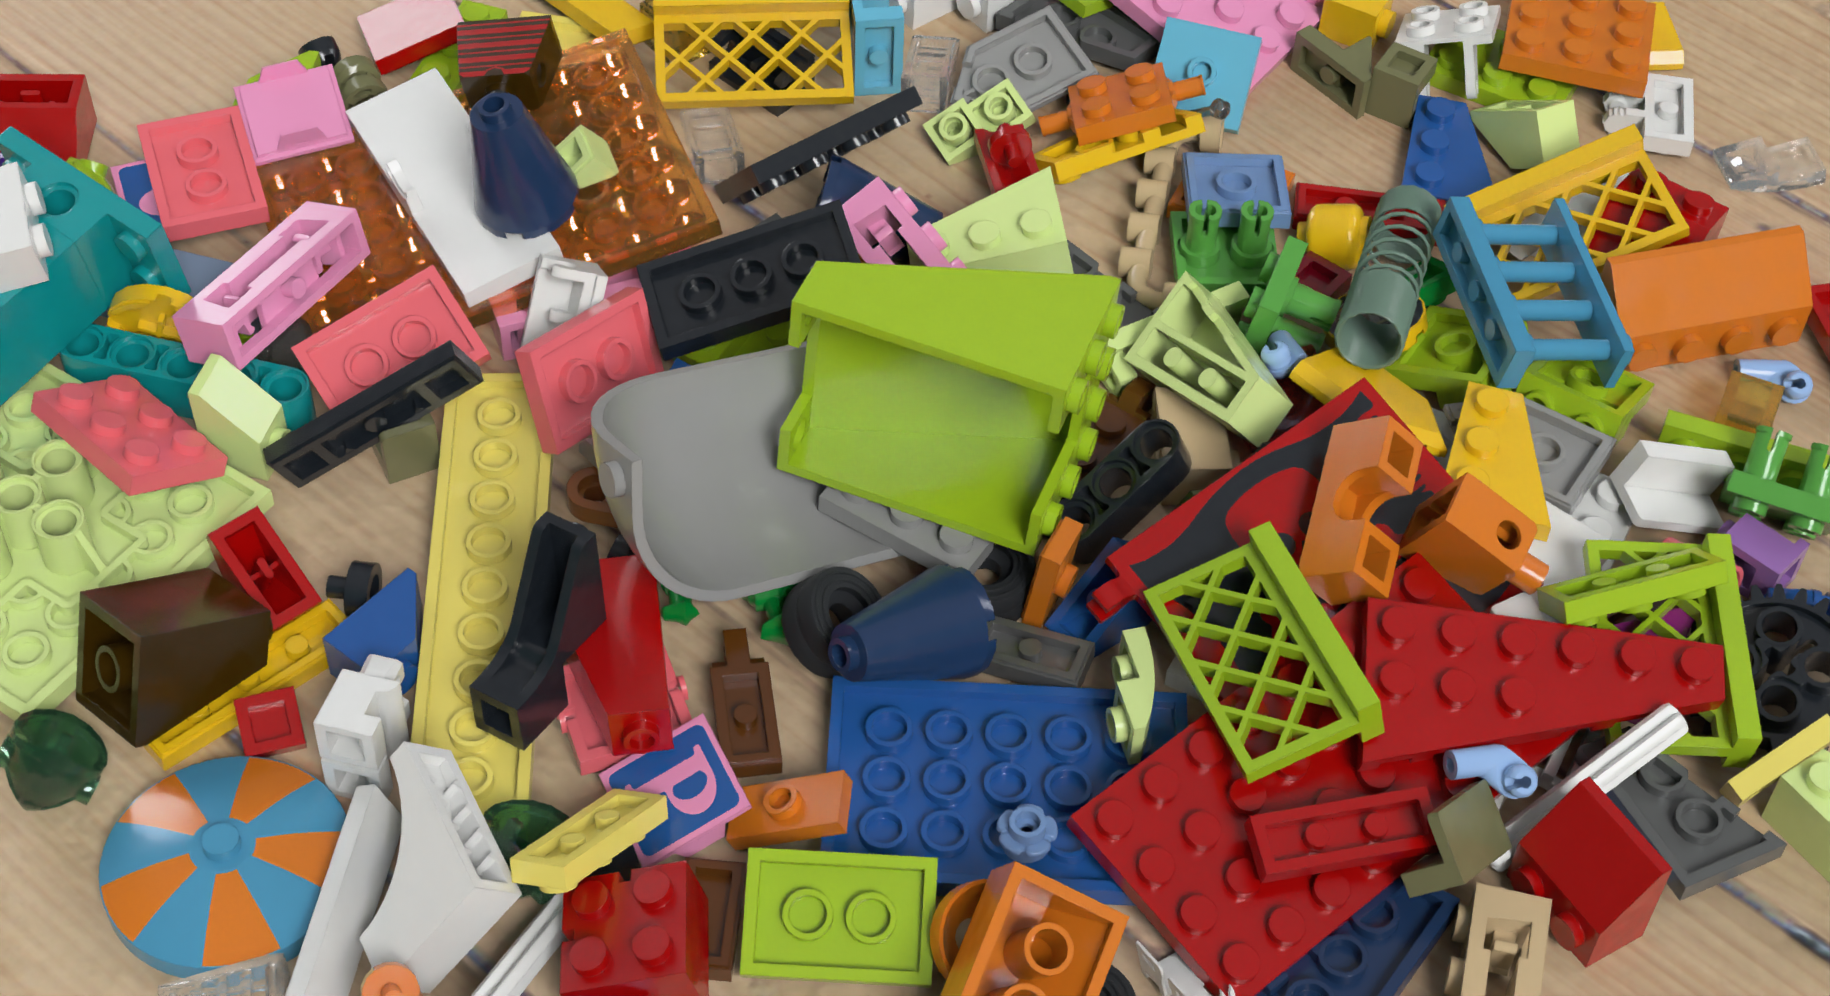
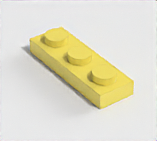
[509,788,668,894]

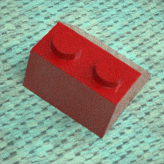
[1588,168,1729,253]
[1506,776,1673,968]

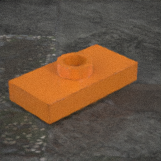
[1021,516,1084,628]
[726,770,853,851]

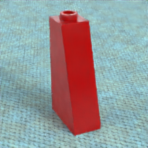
[566,555,674,756]

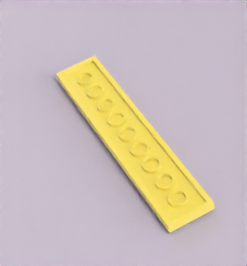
[411,373,554,841]

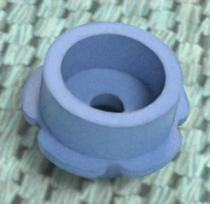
[996,804,1058,863]

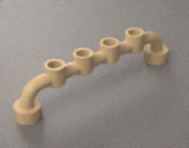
[1118,113,1225,311]

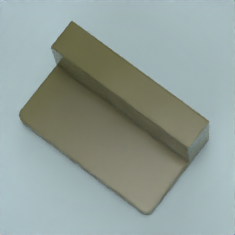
[1401,779,1512,898]

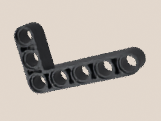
[1046,419,1192,564]

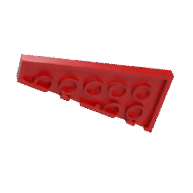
[1357,597,1725,772]

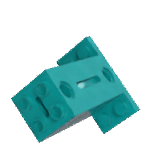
[0,126,192,406]

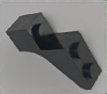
[469,511,607,751]

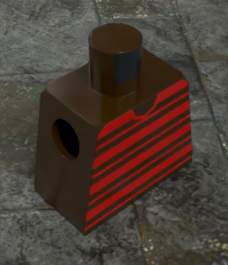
[457,15,562,110]

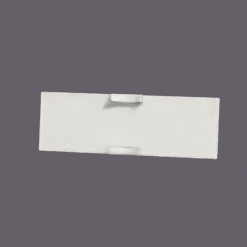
[345,68,564,309]

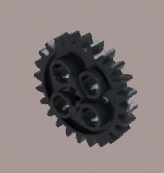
[1686,584,1830,759]

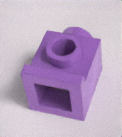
[1717,513,1810,599]

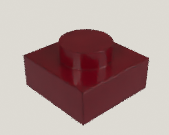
[1295,251,1353,300]

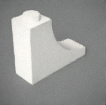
[359,741,522,994]

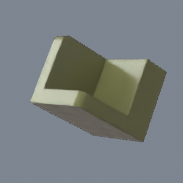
[1365,42,1438,129]
[372,413,440,484]

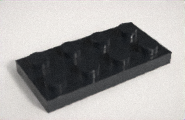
[714,86,923,205]
[636,199,861,361]

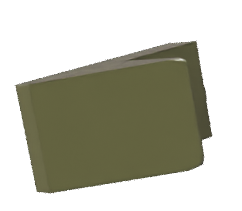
[1290,25,1372,119]

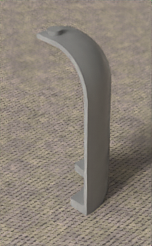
[591,341,903,602]

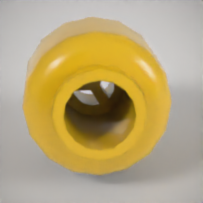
[1297,203,1373,270]

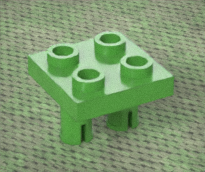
[1169,200,1277,296]
[1238,236,1342,357]
[1718,425,1830,540]

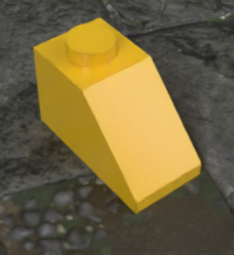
[1318,0,1397,49]

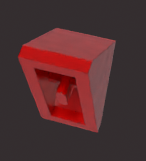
[206,506,322,632]

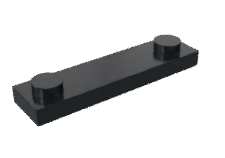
[263,340,484,488]

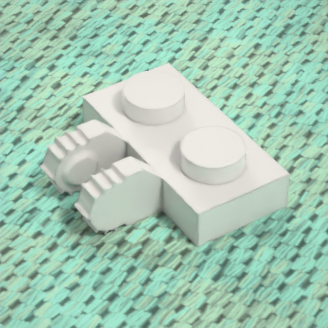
[1602,73,1694,157]

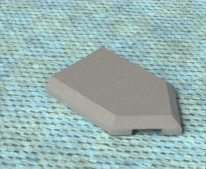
[950,5,1099,112]
[1443,397,1617,515]

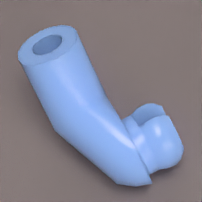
[1260,330,1307,379]
[1733,359,1813,404]
[1443,744,1538,799]

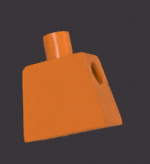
[1398,472,1549,595]

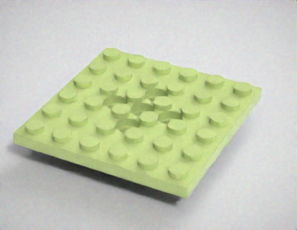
[0,363,274,731]

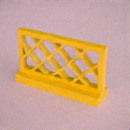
[653,0,854,109]
[1444,124,1689,300]

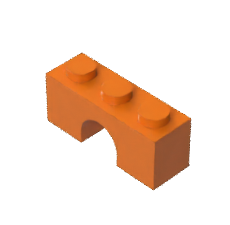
[1299,415,1423,605]

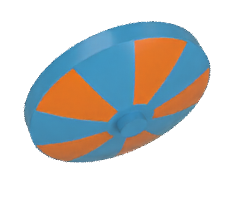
[99,756,346,981]

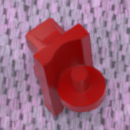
[974,123,1039,194]

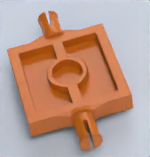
[1038,62,1206,146]

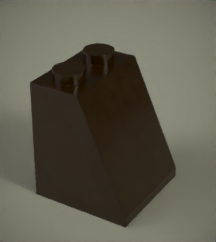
[76,568,273,748]

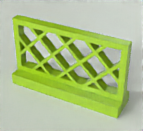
[1143,521,1385,784]
[1582,533,1763,768]

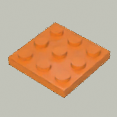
[1498,0,1656,99]

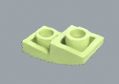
[922,78,1037,166]
[1106,626,1155,765]

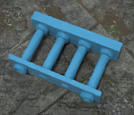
[1433,196,1635,388]

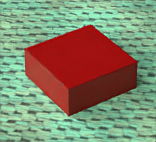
[233,686,307,758]

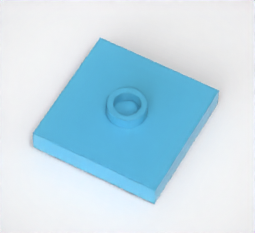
[1155,17,1262,135]

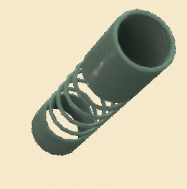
[1334,185,1442,370]

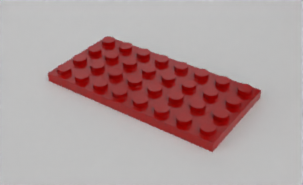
[1066,553,1579,996]

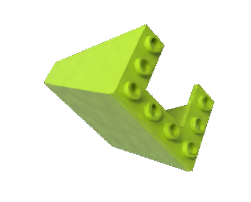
[776,261,1125,556]

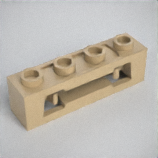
[1443,882,1552,996]

